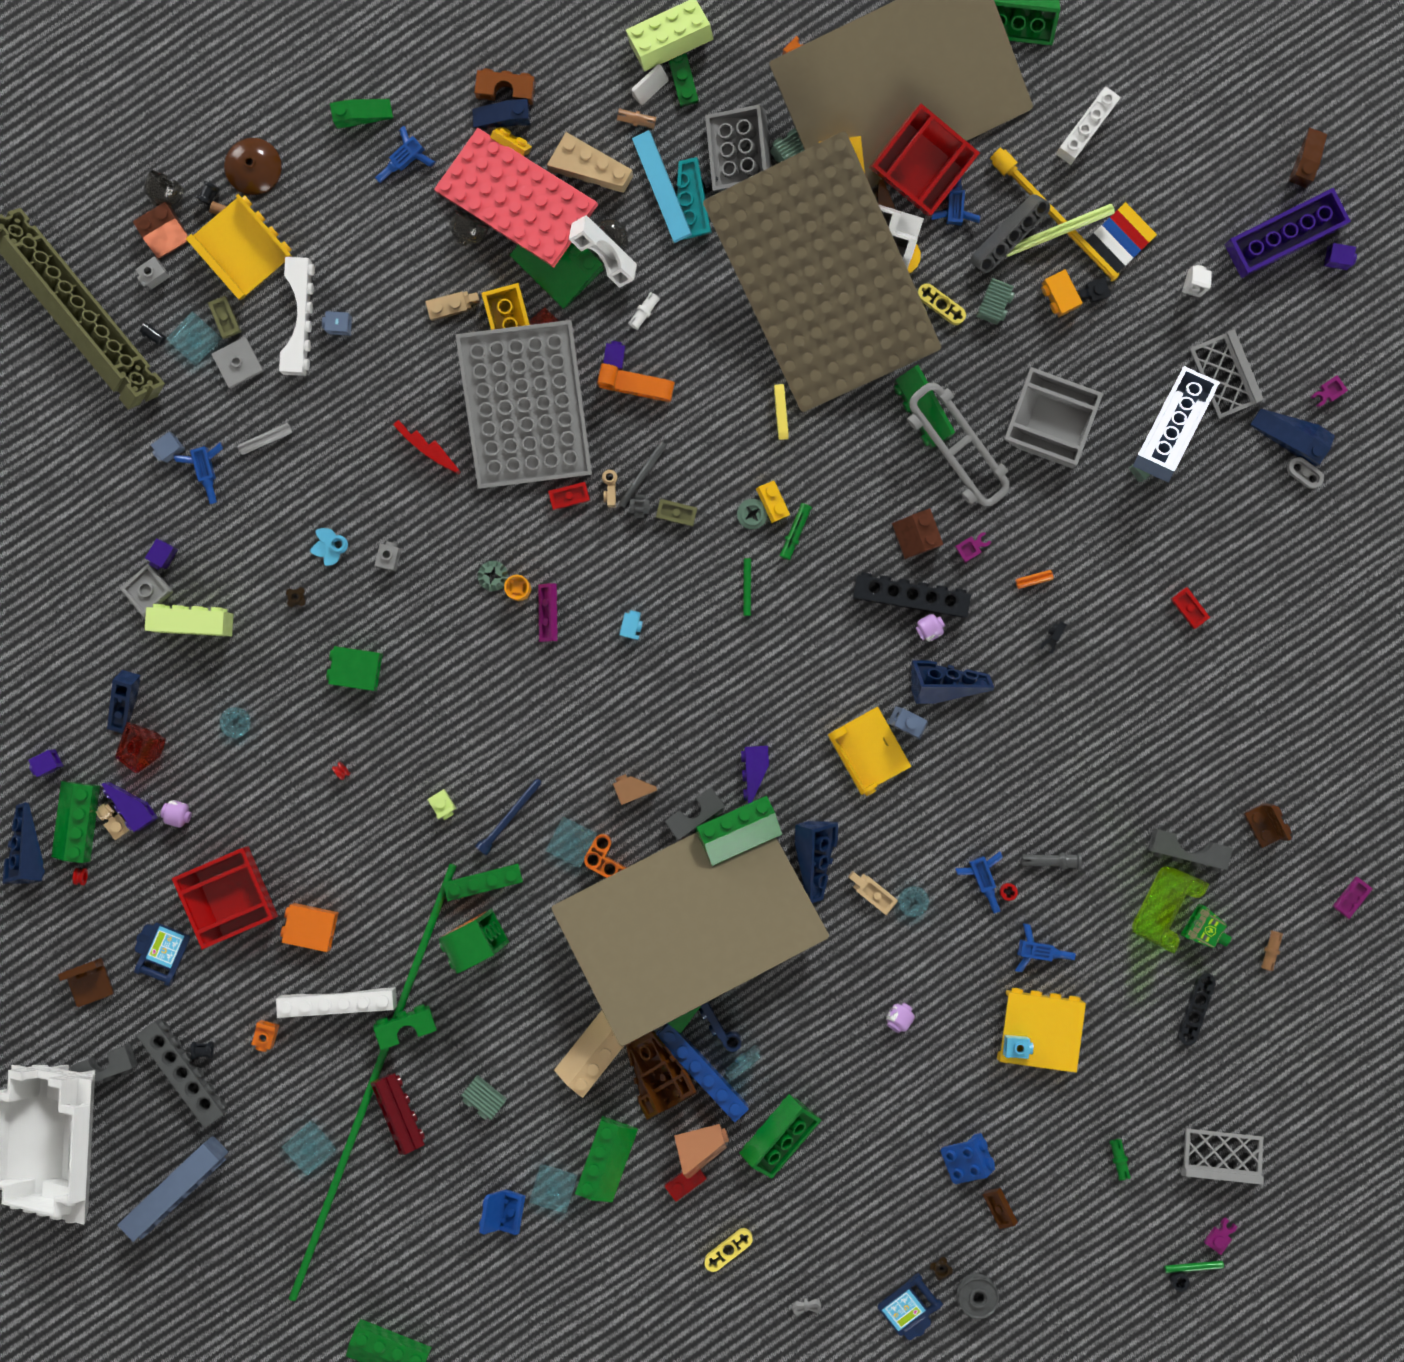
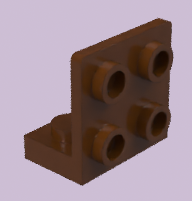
[1243,803,1292,848]
[58,958,114,1007]

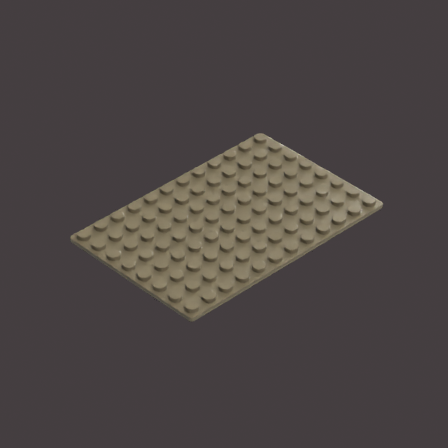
[769,0,1033,187]
[703,131,941,412]
[552,833,829,1046]

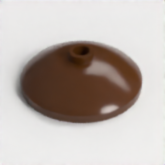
[224,138,282,195]

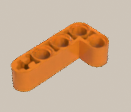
[597,363,675,402]
[584,834,627,878]

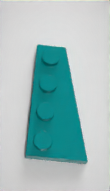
[677,157,712,240]

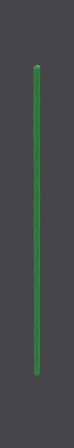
[289,863,457,1301]

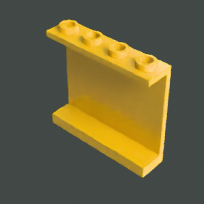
[186,194,292,300]
[997,988,1086,1073]

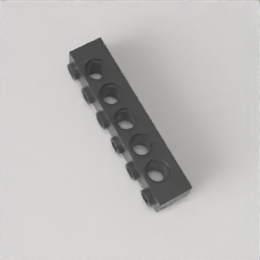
[136,1018,228,1128]

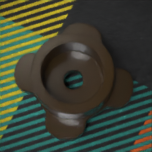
[286,587,306,607]
[930,1257,953,1280]

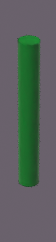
[743,558,751,616]
[1164,1261,1224,1274]

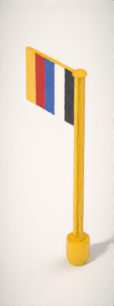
[990,147,1157,281]

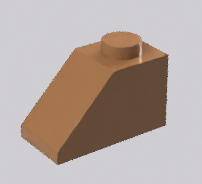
[613,774,658,805]

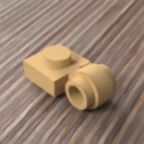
[602,470,618,507]
[96,802,129,840]

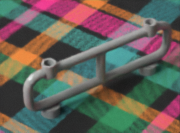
[907,382,1009,506]

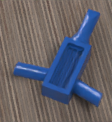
[375,126,436,183]
[931,177,980,225]
[174,442,223,504]
[955,851,1003,914]
[1015,923,1076,972]

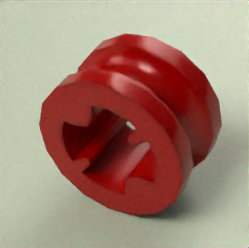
[332,761,350,781]
[72,868,88,886]
[999,883,1018,901]

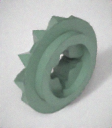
[737,499,768,529]
[478,561,508,591]

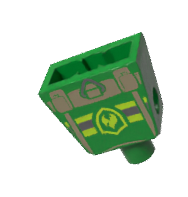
[1180,904,1232,948]

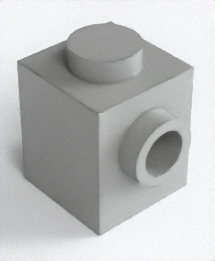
[135,257,170,289]
[374,541,402,572]

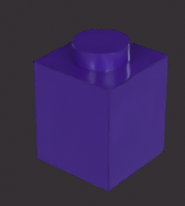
[1324,243,1357,270]
[603,341,626,370]
[145,538,178,570]
[28,749,64,777]

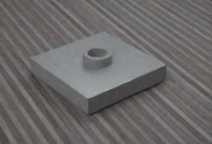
[211,337,264,389]
[120,563,173,617]

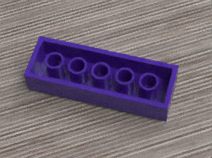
[1224,187,1351,278]

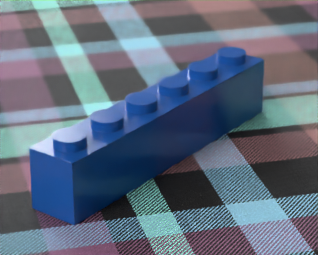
[656,1024,749,1122]

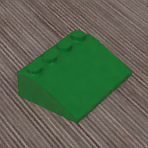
[510,243,604,309]

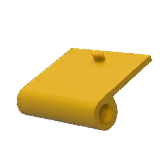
[827,706,912,796]

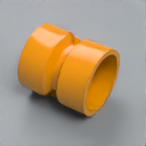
[504,575,532,601]

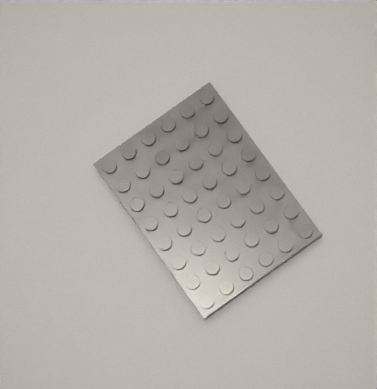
[455,320,592,489]

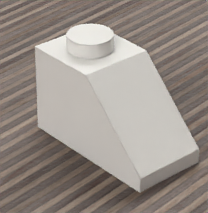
[1182,265,1211,298]

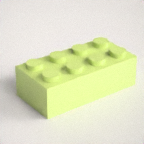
[626,0,714,72]
[145,604,233,637]

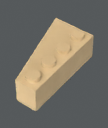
[547,132,633,193]

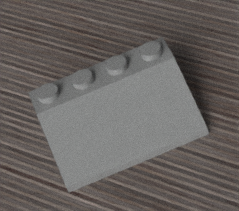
[705,104,772,192]

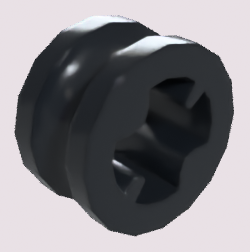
[1170,1272,1190,1292]

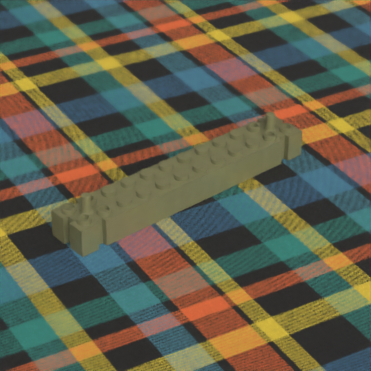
[0,208,165,410]

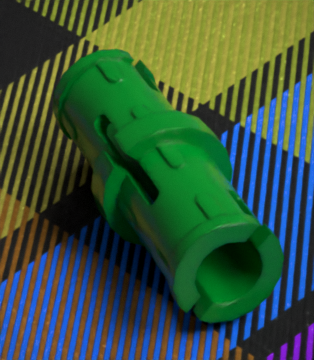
[1110,1139,1131,1181]

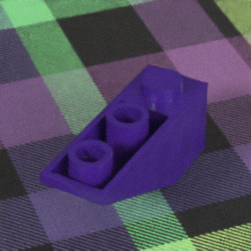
[741,745,769,804]
[101,782,158,832]

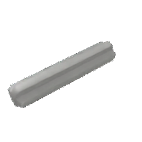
[237,423,292,455]

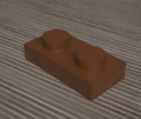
[982,1188,1018,1229]

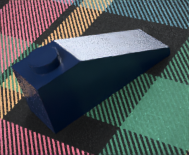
[472,99,531,129]
[107,670,141,734]

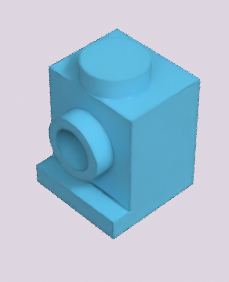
[619,610,643,640]
[1003,1035,1034,1059]

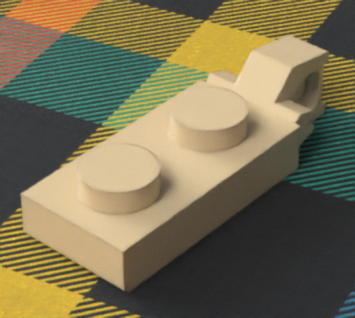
[425,291,480,321]
[848,871,898,915]

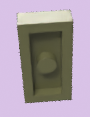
[208,296,241,339]
[656,499,698,527]

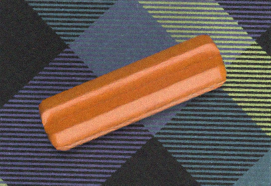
[1016,570,1054,589]

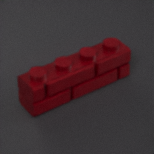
[370,1073,425,1155]

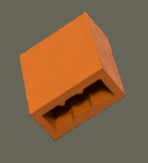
[280,903,339,952]

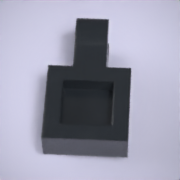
[1077,278,1111,303]
[1039,621,1067,654]

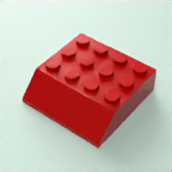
[869,103,980,216]
[171,846,278,949]

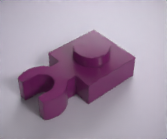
[1310,375,1348,407]
[955,532,991,563]
[1204,1217,1237,1255]

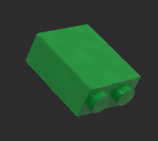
[326,646,383,691]

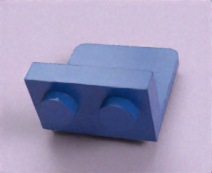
[941,1133,995,1184]
[479,1190,526,1235]

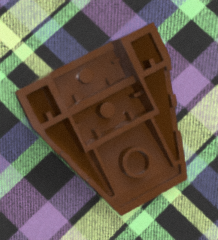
[626,1031,697,1120]

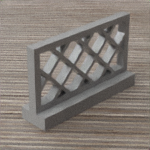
[1189,329,1264,419]
[1181,1128,1264,1185]

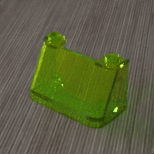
[1132,866,1210,954]

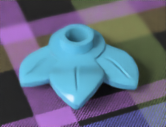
[310,528,348,566]

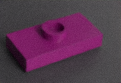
[1332,876,1373,919]

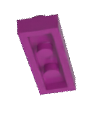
[538,583,558,642]

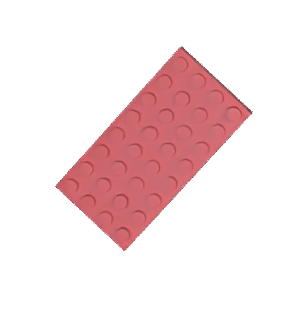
[434,128,598,267]

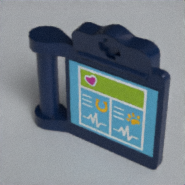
[134,923,191,987]
[877,1273,943,1340]

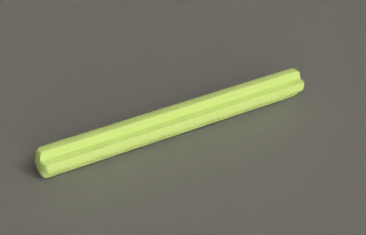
[1006,204,1115,257]

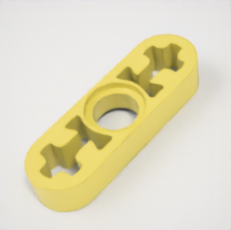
[918,284,966,325]
[774,384,788,440]
[705,1228,753,1272]

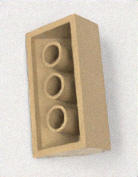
[554,1010,624,1098]

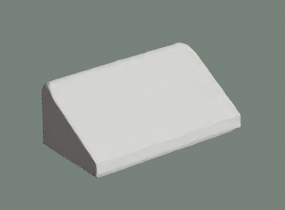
[632,64,669,105]

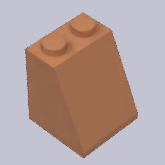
[674,1124,729,1178]

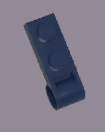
[699,1002,741,1052]

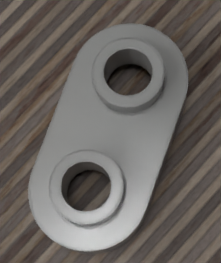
[1287,457,1324,489]

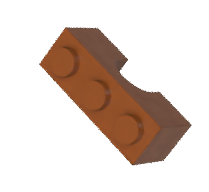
[474,68,536,105]

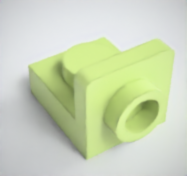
[427,789,457,820]

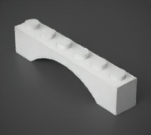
[279,257,315,376]
[276,987,397,1018]

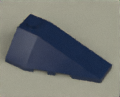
[1249,409,1335,467]
[911,660,994,704]
[2,802,45,884]
[795,821,838,903]

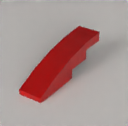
[393,420,461,475]

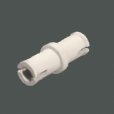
[628,292,660,330]

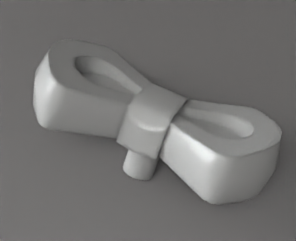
[792,1298,821,1315]

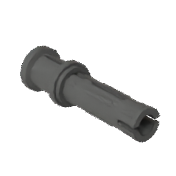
[1022,852,1082,870]

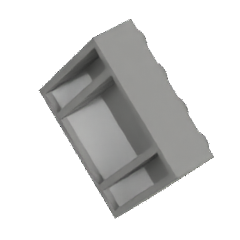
[1004,367,1103,469]

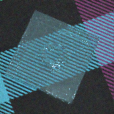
[166,311,222,366]
[546,816,597,868]
[726,1045,761,1081]
[282,1120,337,1176]
[529,1164,577,1213]

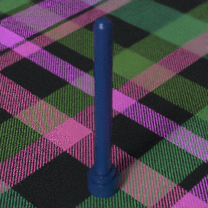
[475,779,541,856]

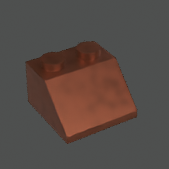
[133,202,189,259]
[892,508,943,559]

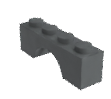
[1148,828,1233,872]

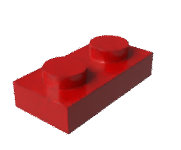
[548,482,590,510]
[1170,587,1210,629]
[664,1169,707,1202]

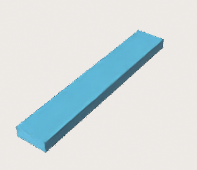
[632,130,692,243]

